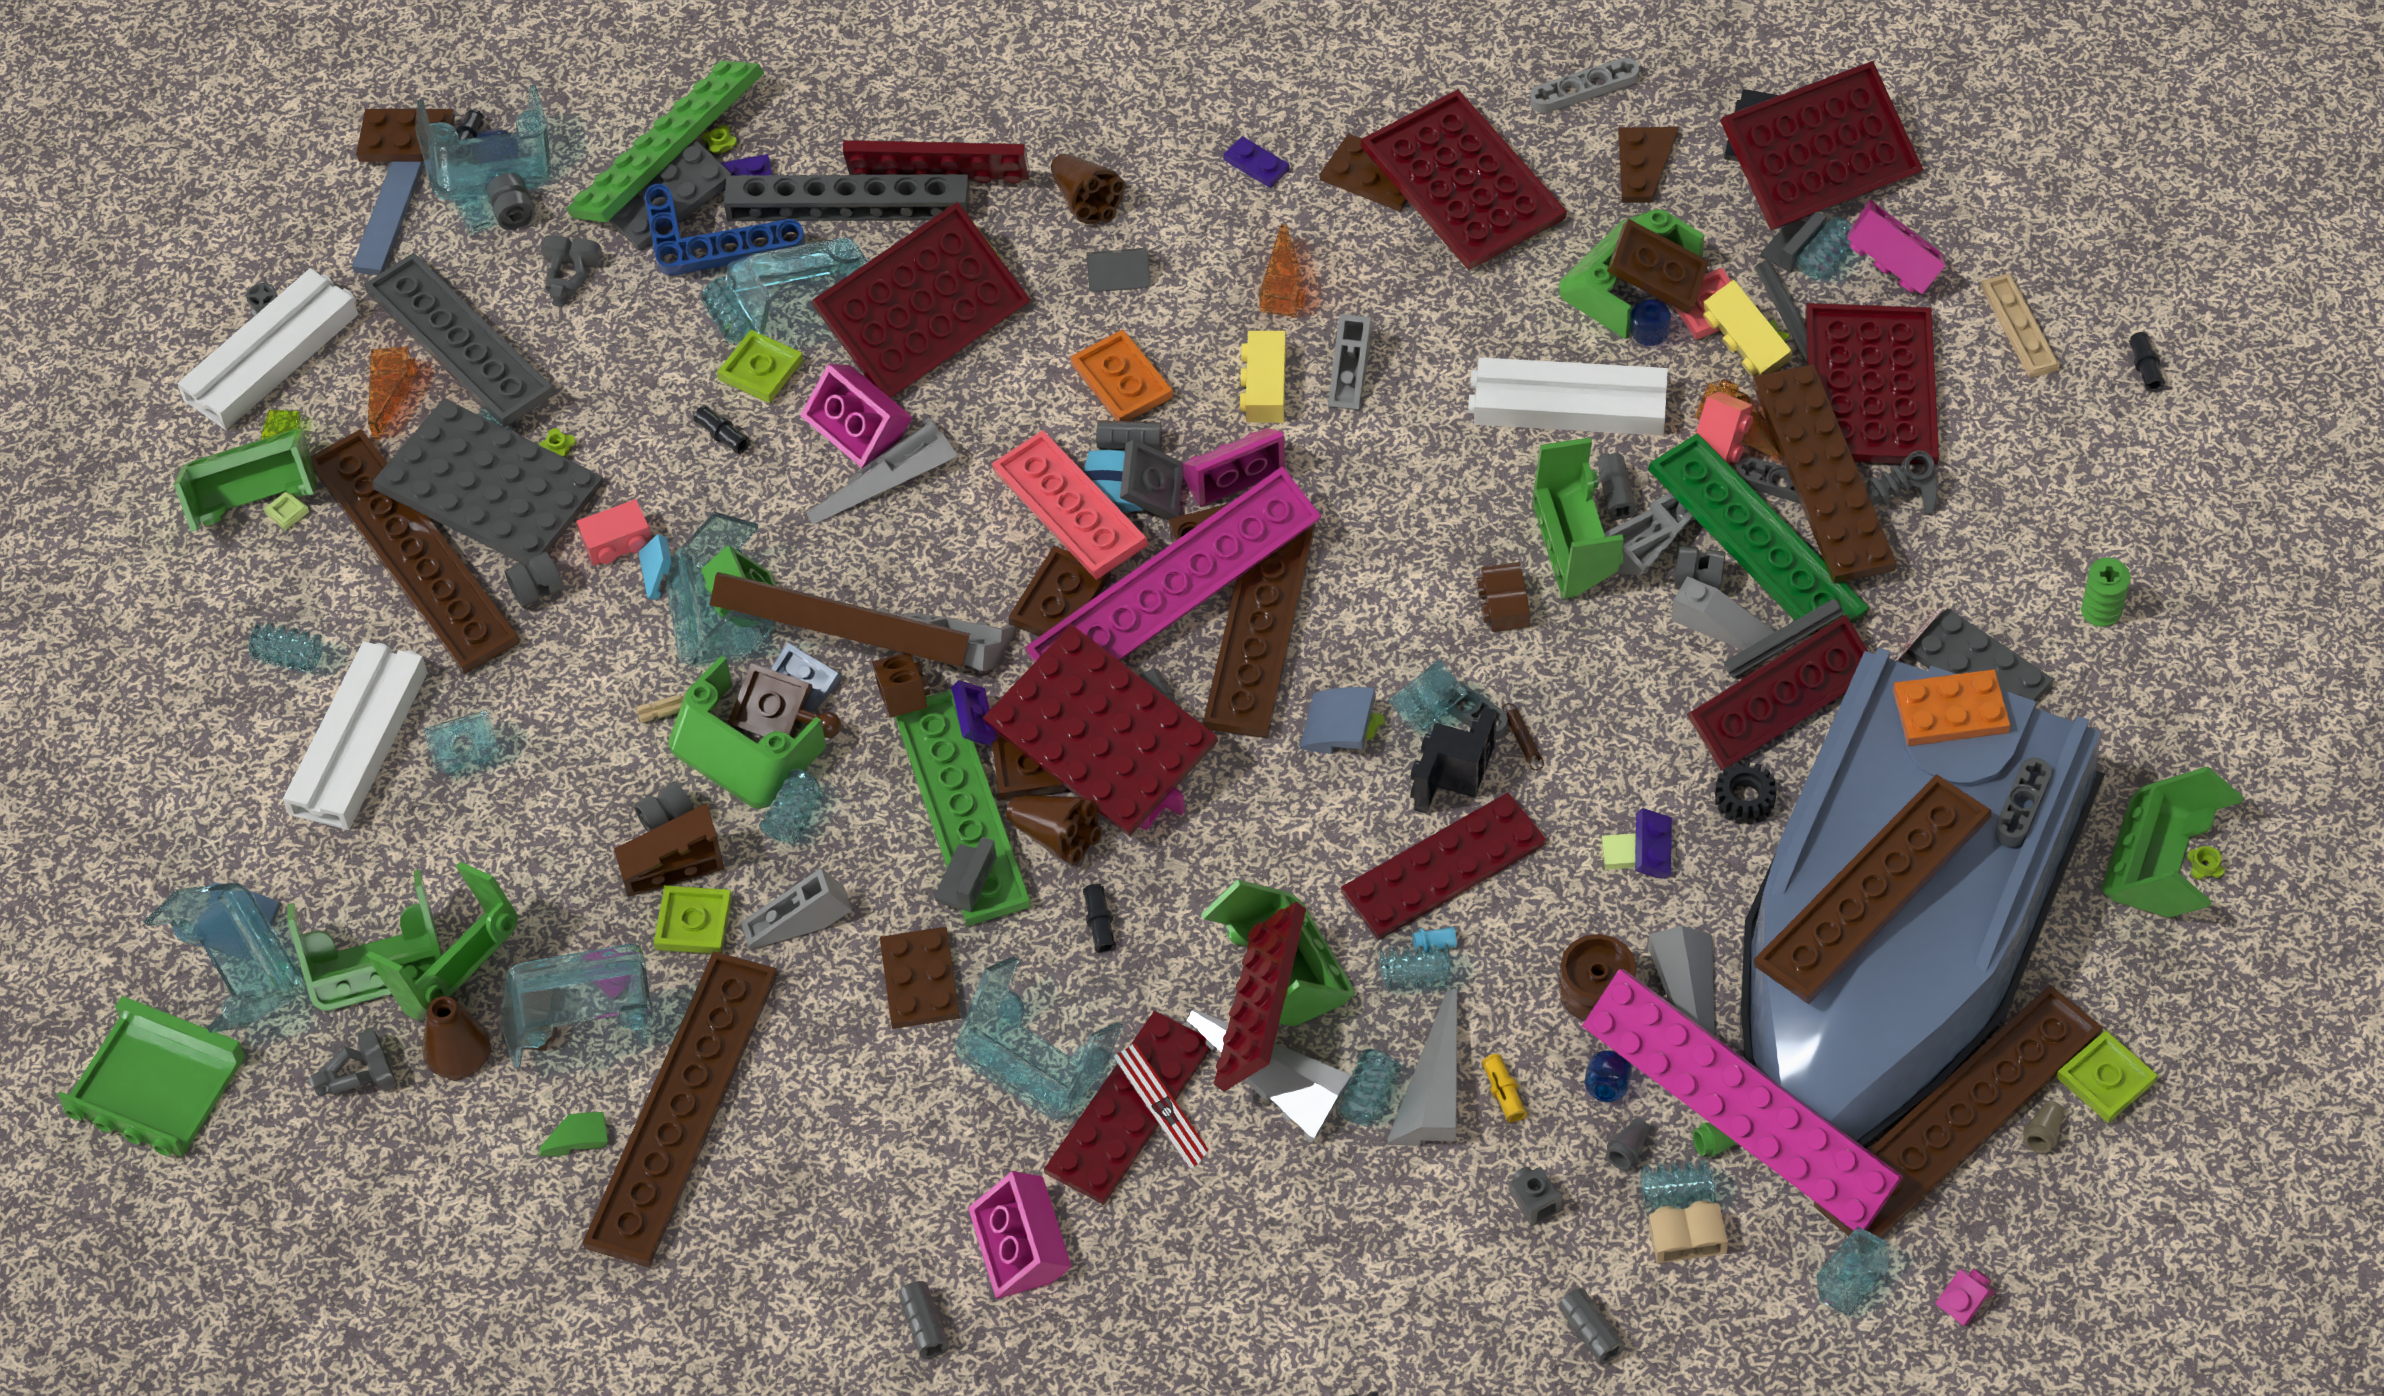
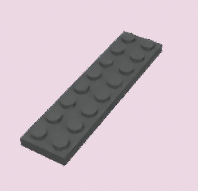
[364,252,555,428]

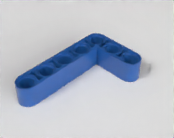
[645,184,805,275]

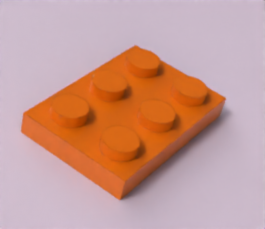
[1070,329,1173,421]
[1893,669,2011,746]

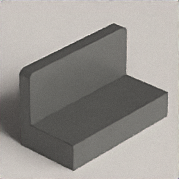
[1761,211,1827,273]
[1086,248,1150,292]
[934,837,997,912]

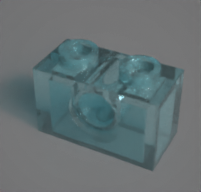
[1388,659,1468,734]
[423,710,500,773]
[1816,1226,1890,1317]

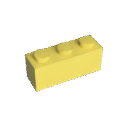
[1703,280,1792,377]
[1240,331,1286,423]

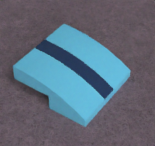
[1084,450,1143,513]

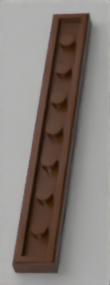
[710,572,971,667]

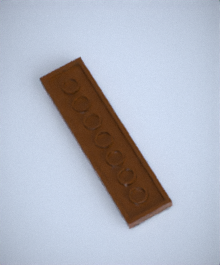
[1752,364,1897,584]
[1203,523,1316,738]
[1754,774,1992,1004]

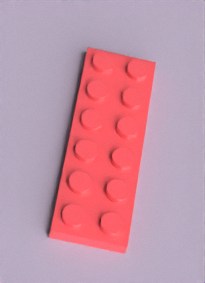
[991,430,1148,580]

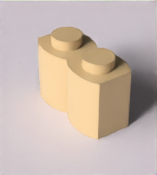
[1649,1200,1728,1264]

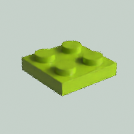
[717,329,804,403]
[653,885,732,954]
[2056,1030,2158,1123]

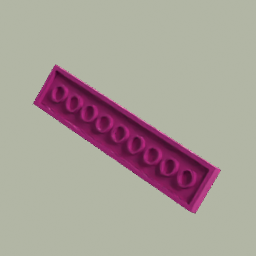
[1025,466,1321,663]
[1582,969,1903,1235]

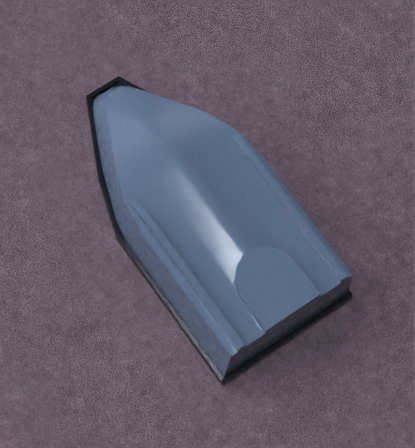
[1740,647,2105,1159]

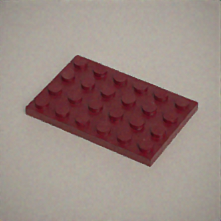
[1720,61,1924,231]
[1360,89,1567,270]
[811,201,1031,398]
[1805,303,1939,465]
[983,624,1218,837]

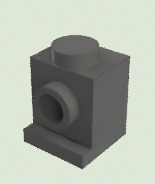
[1510,1166,1562,1226]

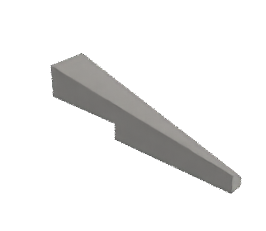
[805,418,958,524]
[1604,493,1693,576]
[856,605,1017,671]
[1648,926,1715,1036]
[1388,989,1457,1146]
[1185,1009,1352,1143]

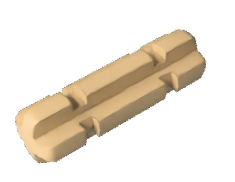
[637,692,686,723]

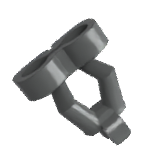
[541,235,602,307]
[309,1027,398,1096]

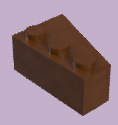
[614,803,725,897]

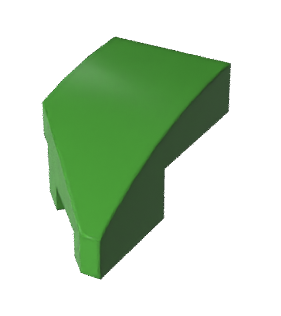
[538,1112,608,1156]

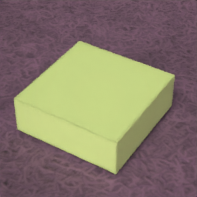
[264,492,309,531]
[1601,833,1636,870]

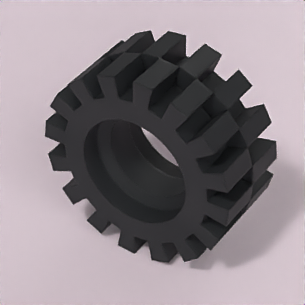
[1715,761,1777,825]

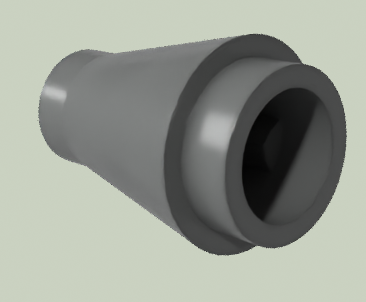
[1606,1118,1651,1170]

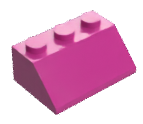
[1848,200,1946,294]
[800,364,913,468]
[1182,428,1285,507]
[968,1171,1072,1299]

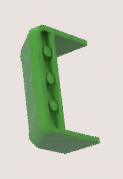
[1559,209,1705,339]
[174,429,317,532]
[1533,437,1624,599]
[669,655,826,809]
[2102,766,2243,918]
[366,862,518,1021]
[287,870,442,1011]
[1201,879,1355,1027]

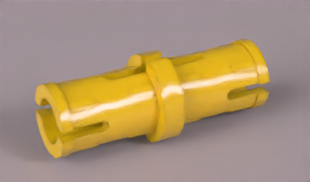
[1481,1053,1527,1123]

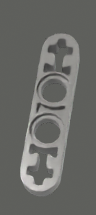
[1530,58,1639,113]

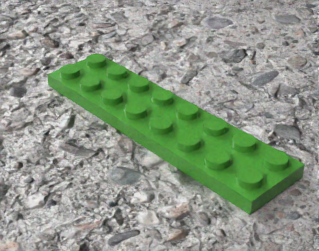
[566,60,764,223]
[894,690,1031,927]

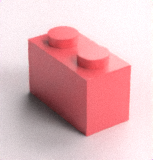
[1696,391,1753,466]
[576,499,652,566]

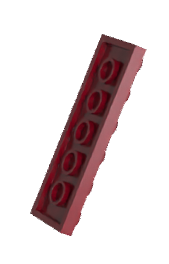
[843,140,1030,184]
[1686,614,1869,771]
[1341,792,1546,941]
[1214,901,1306,1092]
[1044,1010,1211,1205]

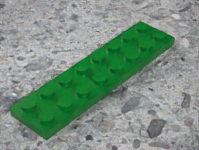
[1648,433,1869,636]

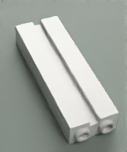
[177,268,358,431]
[1468,357,1668,436]
[283,641,428,830]

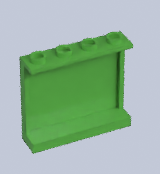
[57,996,246,1157]

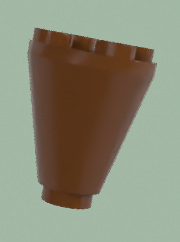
[1051,154,1126,224]
[1006,795,1102,865]
[422,996,492,1081]

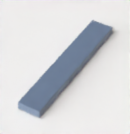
[352,162,425,275]

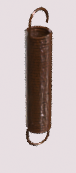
[1502,703,1544,771]

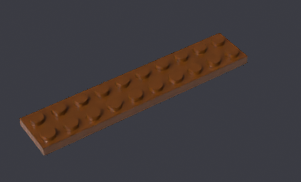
[311,429,520,674]
[582,951,778,1268]
[1814,985,2103,1252]

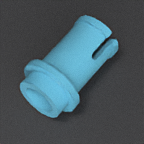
[1412,926,1457,955]

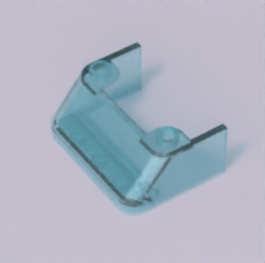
[415,85,551,200]
[725,238,868,335]
[665,511,776,666]
[144,883,305,1033]
[500,944,653,1068]
[955,956,1123,1119]

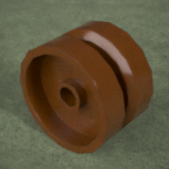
[1559,934,1637,1021]

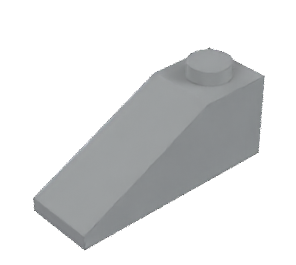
[1328,314,1373,410]
[1672,576,1775,650]
[741,868,852,949]

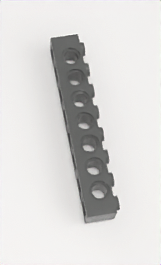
[724,174,970,221]

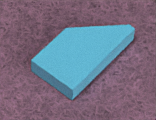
[638,534,672,600]

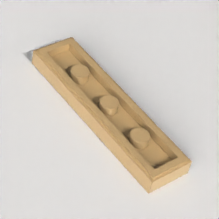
[1980,273,2060,378]

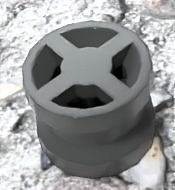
[246,283,277,316]

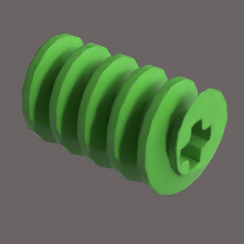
[2081,557,2131,627]

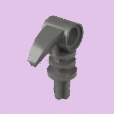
[1866,451,1937,514]

